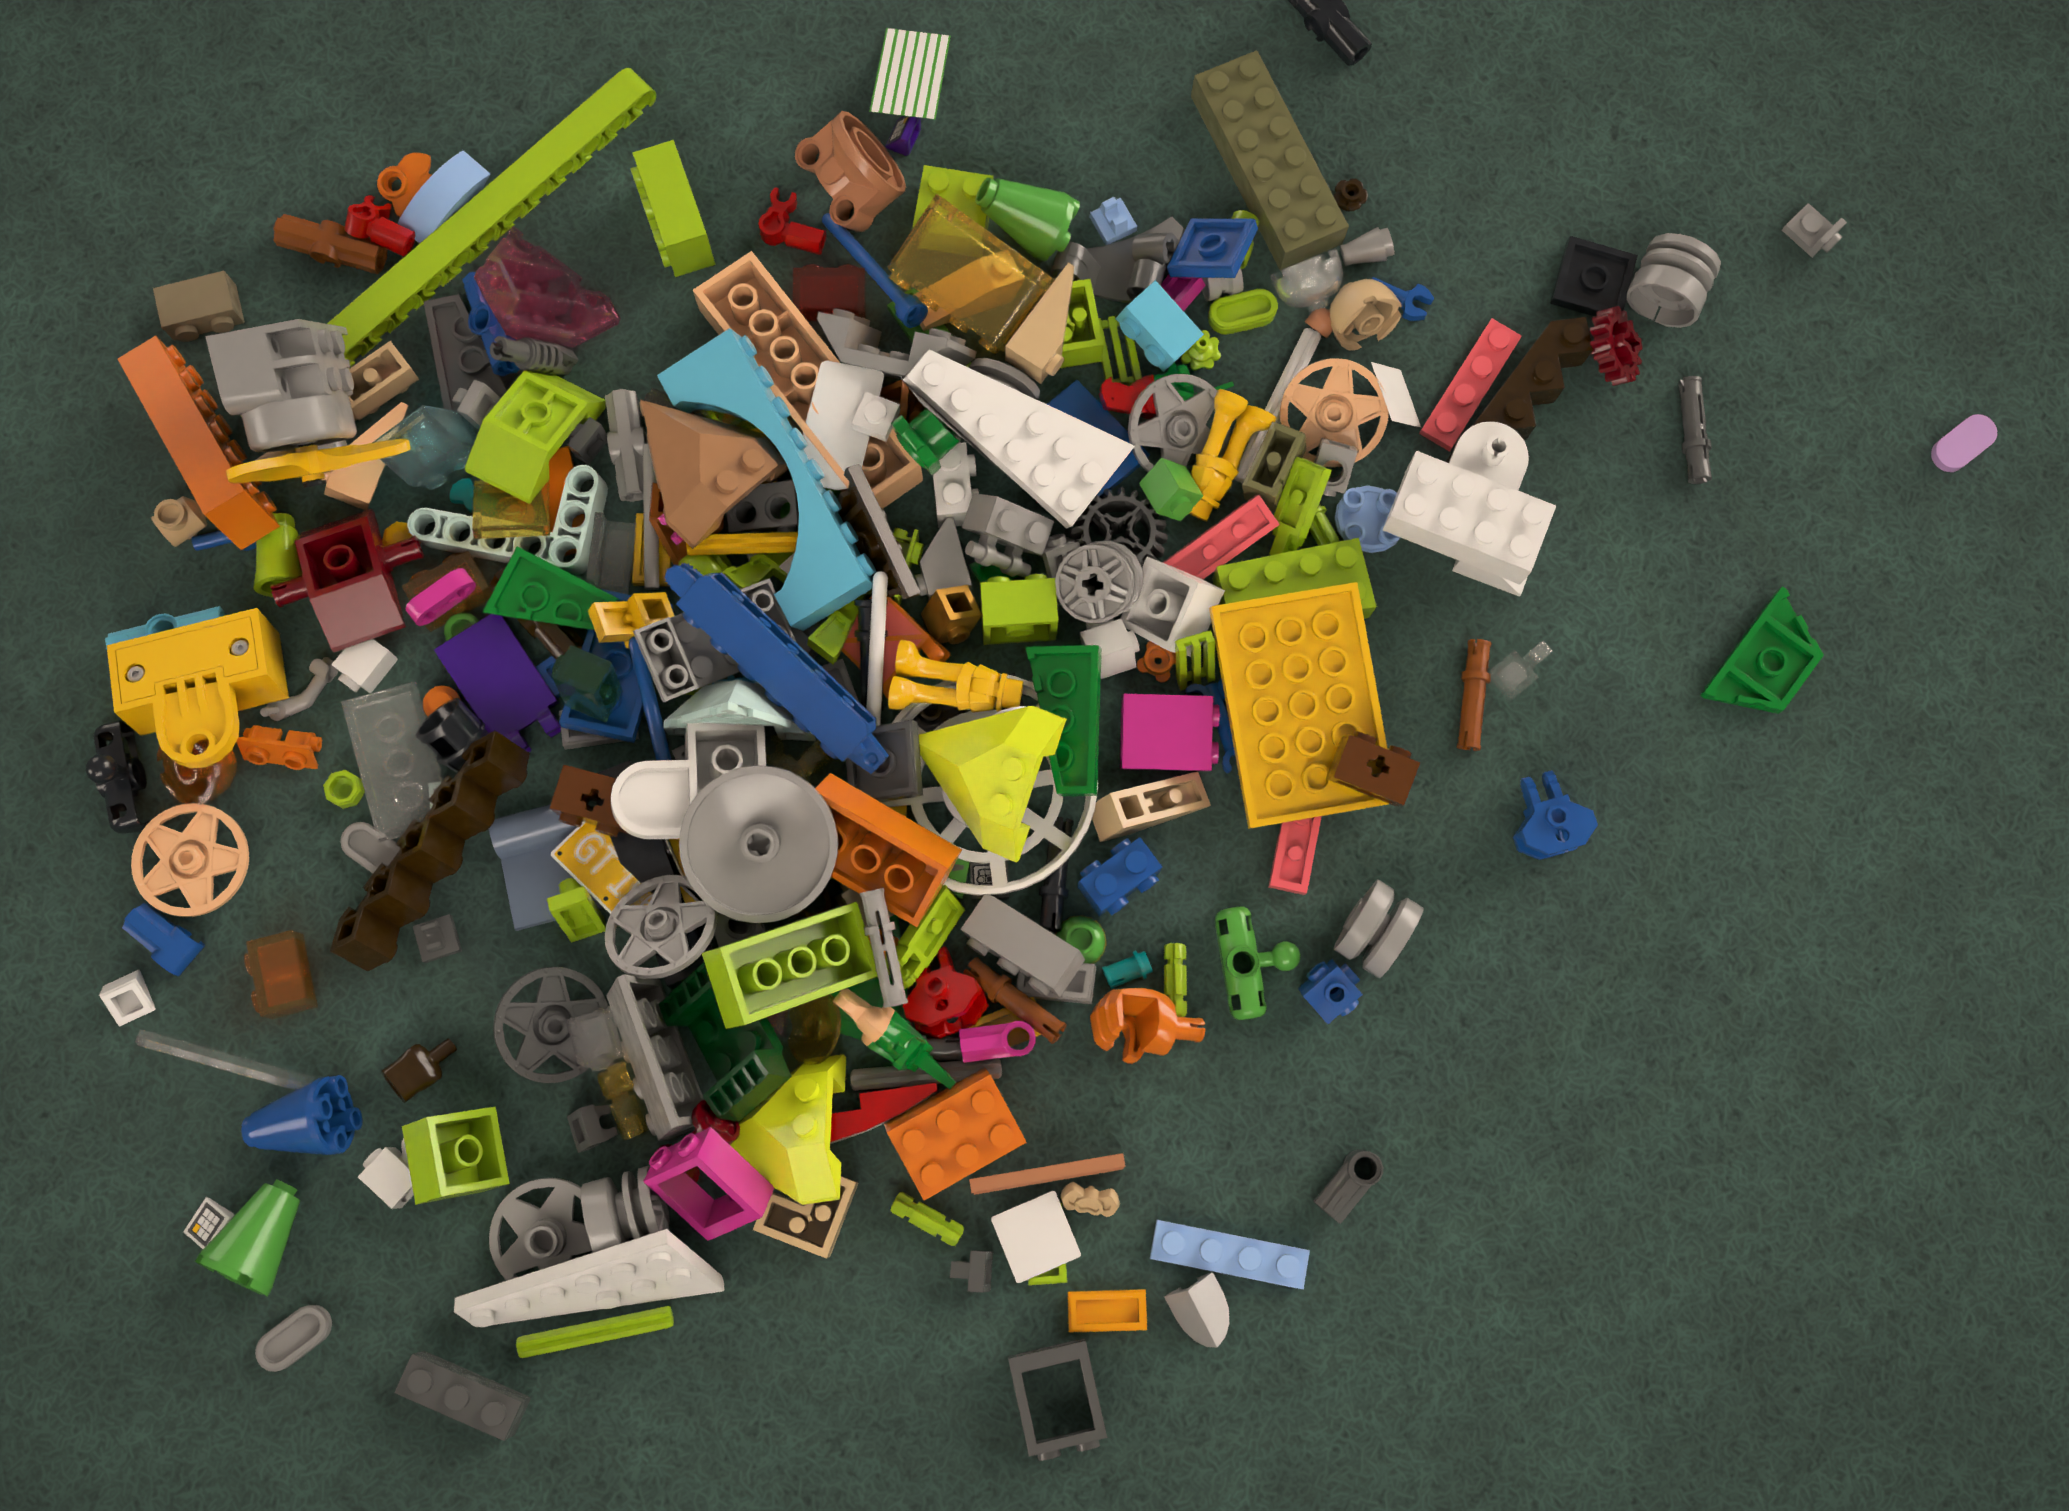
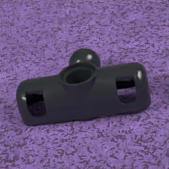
[85,720,150,834]

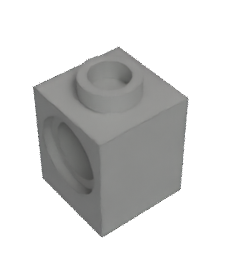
[1314,438,1358,497]

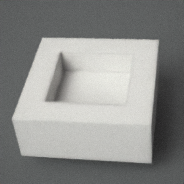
[851,392,900,442]

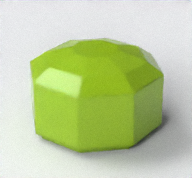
[323,770,365,809]

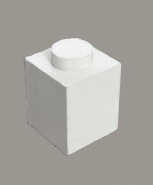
[332,639,398,694]

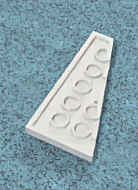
[454,1229,724,1327]

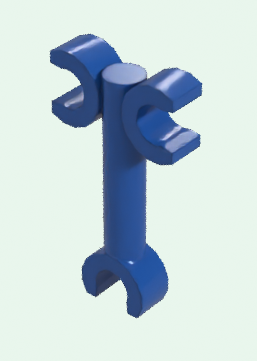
[1185,678,1235,773]

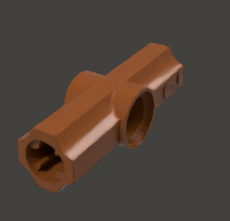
[273,214,388,274]

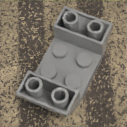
[817,309,977,380]
[633,578,796,702]

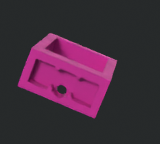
[643,1127,774,1241]

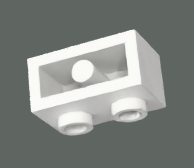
[932,442,979,528]

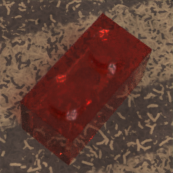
[793,264,867,321]

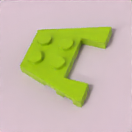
[723,552,867,665]

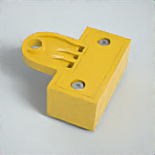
[107,608,289,768]

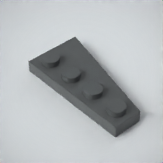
[423,294,507,438]

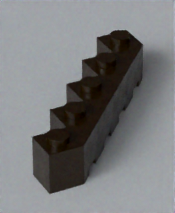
[1445,317,1593,463]
[330,730,530,972]

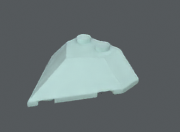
[663,680,816,741]

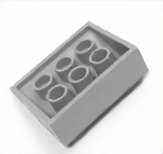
[606,974,704,1141]

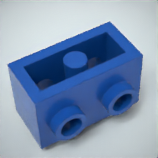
[1077,837,1162,917]

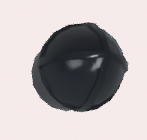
[416,698,489,773]

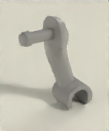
[260,657,339,721]

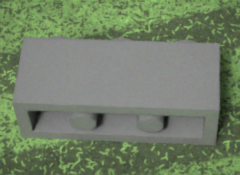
[961,894,1085,997]

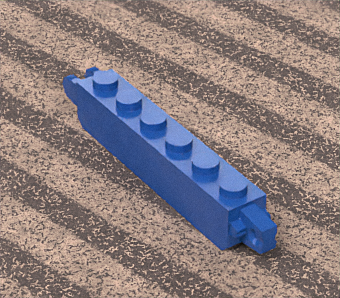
[664,563,889,774]

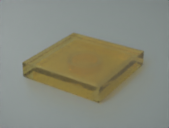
[472,480,550,539]

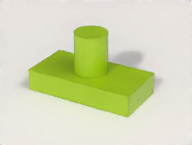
[547,878,606,943]

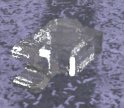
[1488,641,1553,702]

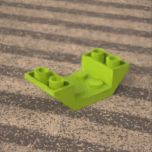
[465,370,606,504]

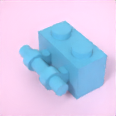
[1115,280,1204,372]

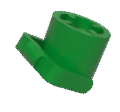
[891,408,961,475]

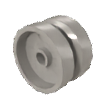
[1333,879,1424,978]

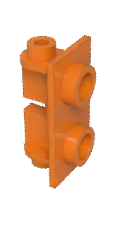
[236,725,322,770]

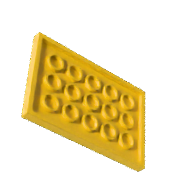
[1209,582,1388,829]

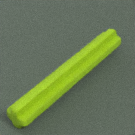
[516,1306,674,1358]

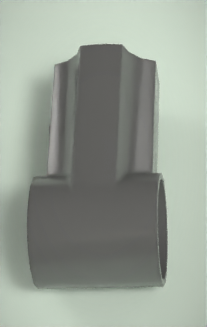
[1313,1149,1384,1224]

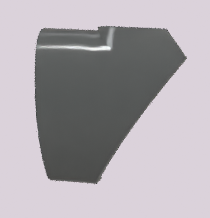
[1050,217,1185,303]

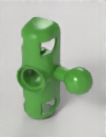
[1215,906,1301,1020]

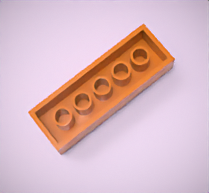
[118,336,280,550]

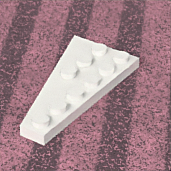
[903,349,1135,528]

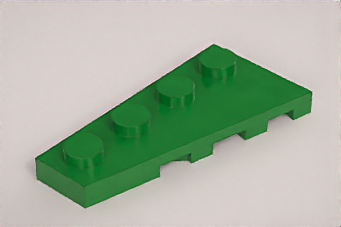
[1026,645,1102,796]

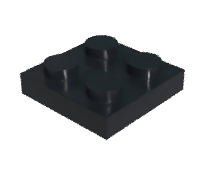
[1550,236,1638,317]

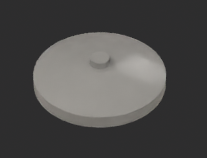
[679,765,838,923]

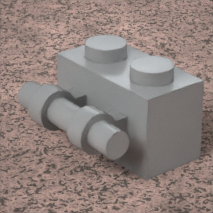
[962,493,1054,578]

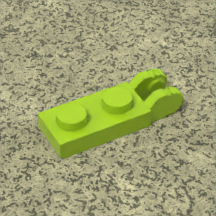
[885,885,965,989]

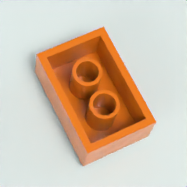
[884,1067,1027,1201]

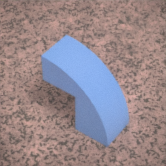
[397,151,490,244]

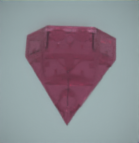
[474,226,621,348]

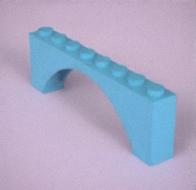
[657,328,876,631]

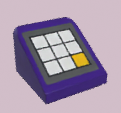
[885,116,921,156]

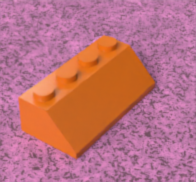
[816,773,962,927]

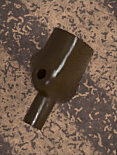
[381,1038,457,1103]

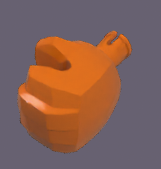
[1090,988,1205,1064]

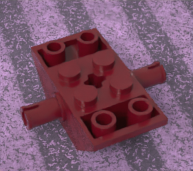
[270,509,424,652]

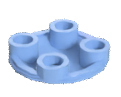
[1335,485,1400,553]

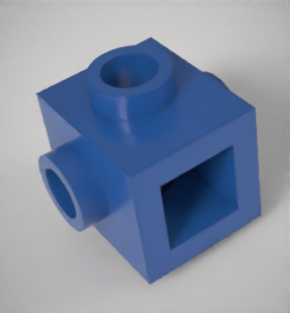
[1298,959,1363,1024]

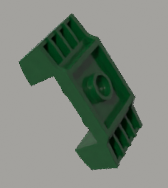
[659,963,792,1122]

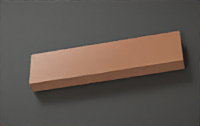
[969,1153,1125,1195]

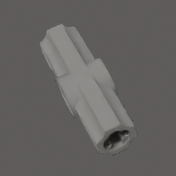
[605,389,648,502]

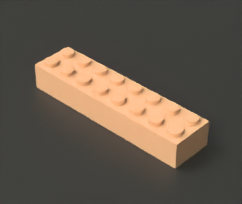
[693,251,923,509]

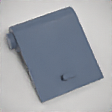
[489,804,604,931]

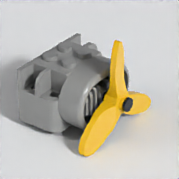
[205,319,411,488]

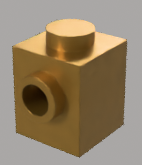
[921,585,982,644]

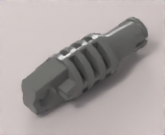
[490,336,579,375]

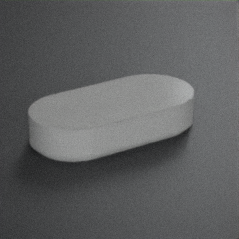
[340,822,400,873]
[255,1305,332,1372]

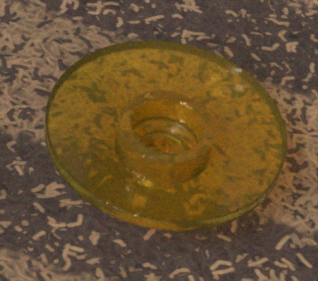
[788,994,841,1065]

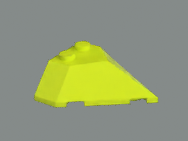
[919,706,1066,862]
[730,1054,846,1205]

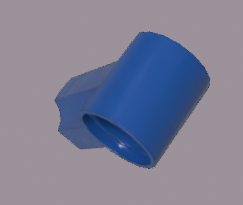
[122,903,205,976]

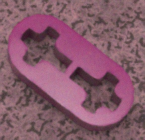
[405,568,476,626]

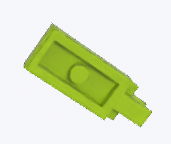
[1269,457,1332,555]

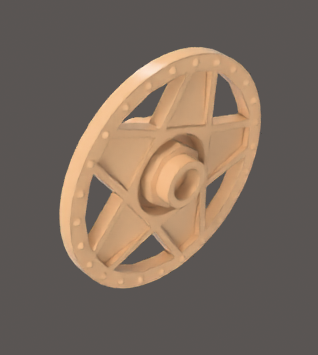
[1280,358,1388,467]
[131,803,249,917]

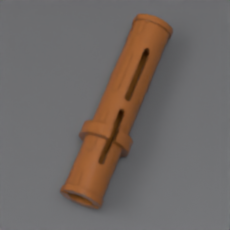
[1457,639,1492,751]
[963,957,1067,1044]

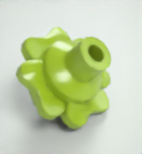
[1181,330,1221,371]

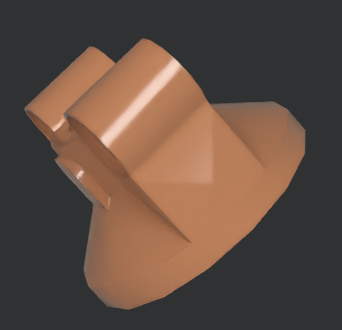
[795,111,906,232]

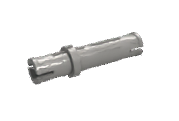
[860,888,908,1008]

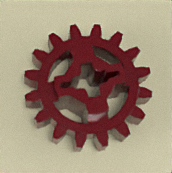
[1590,306,1643,386]

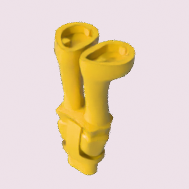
[1189,389,1276,522]
[888,640,1024,713]

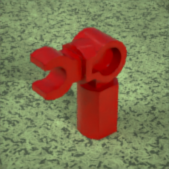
[758,187,827,255]
[345,195,415,256]

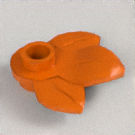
[377,153,432,217]

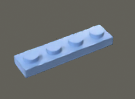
[1150,1220,1310,1290]

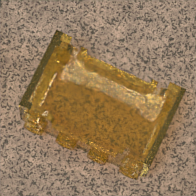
[887,193,1056,355]

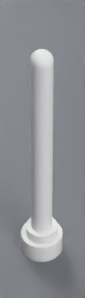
[866,571,888,726]

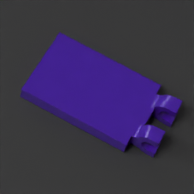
[434,614,561,752]

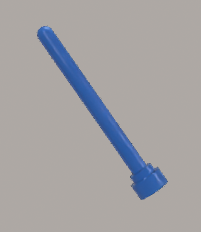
[822,213,928,328]
[629,636,672,761]

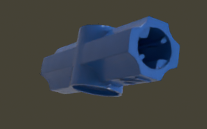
[462,269,520,376]

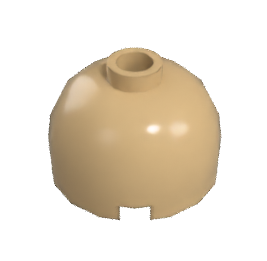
[1329,279,1402,350]

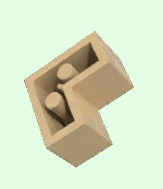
[753,1176,859,1259]

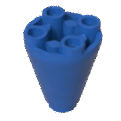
[241,1075,363,1155]

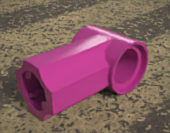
[959,1021,1036,1063]

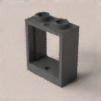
[1008,1338,1107,1461]

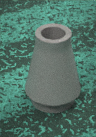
[1340,227,1394,266]

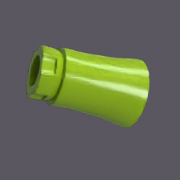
[253,513,302,597]

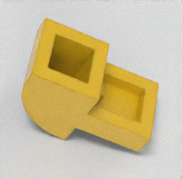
[588,592,674,648]

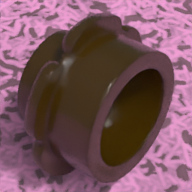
[1334,178,1368,211]

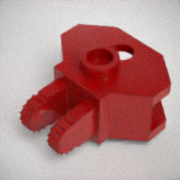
[903,946,989,1039]

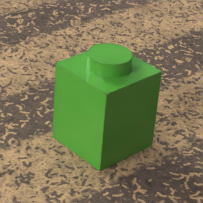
[1139,458,1203,521]

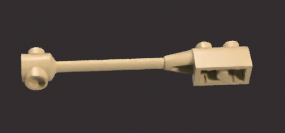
[151,341,419,547]

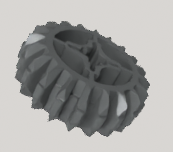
[1070,486,1168,567]

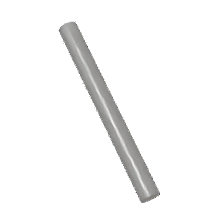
[643,443,659,590]

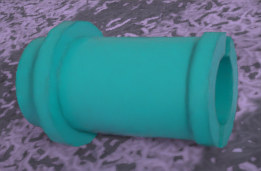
[1102,950,1153,990]

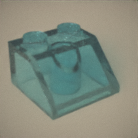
[372,405,477,489]

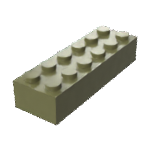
[1191,50,1349,270]

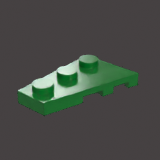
[483,546,619,630]

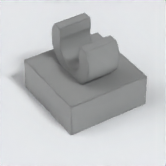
[452,380,501,429]

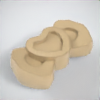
[1061,1182,1120,1217]

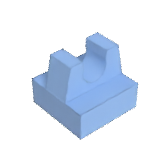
[1090,197,1137,245]

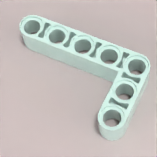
[407,465,608,576]

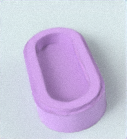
[1931,414,1997,472]

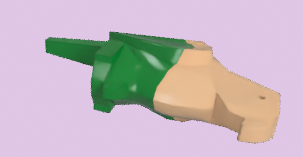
[833,988,956,1089]

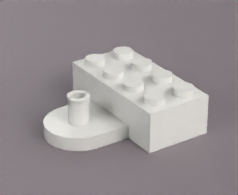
[1383,422,1556,585]
[611,723,766,839]

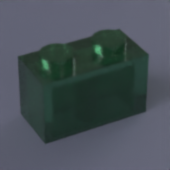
[552,645,623,723]

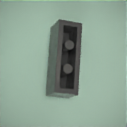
[394,1351,531,1441]

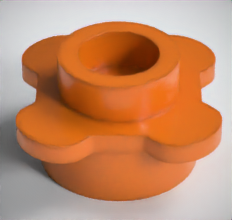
[1137,641,1176,682]

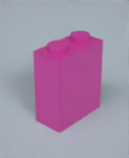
[1120,694,1220,771]

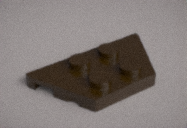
[838,464,921,599]

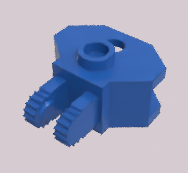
[1513,771,1598,860]

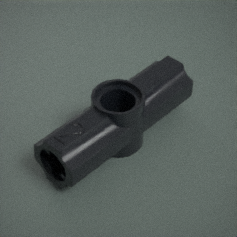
[1288,0,1372,66]

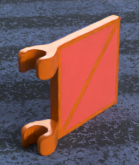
[841,596,950,699]

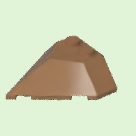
[639,400,788,549]

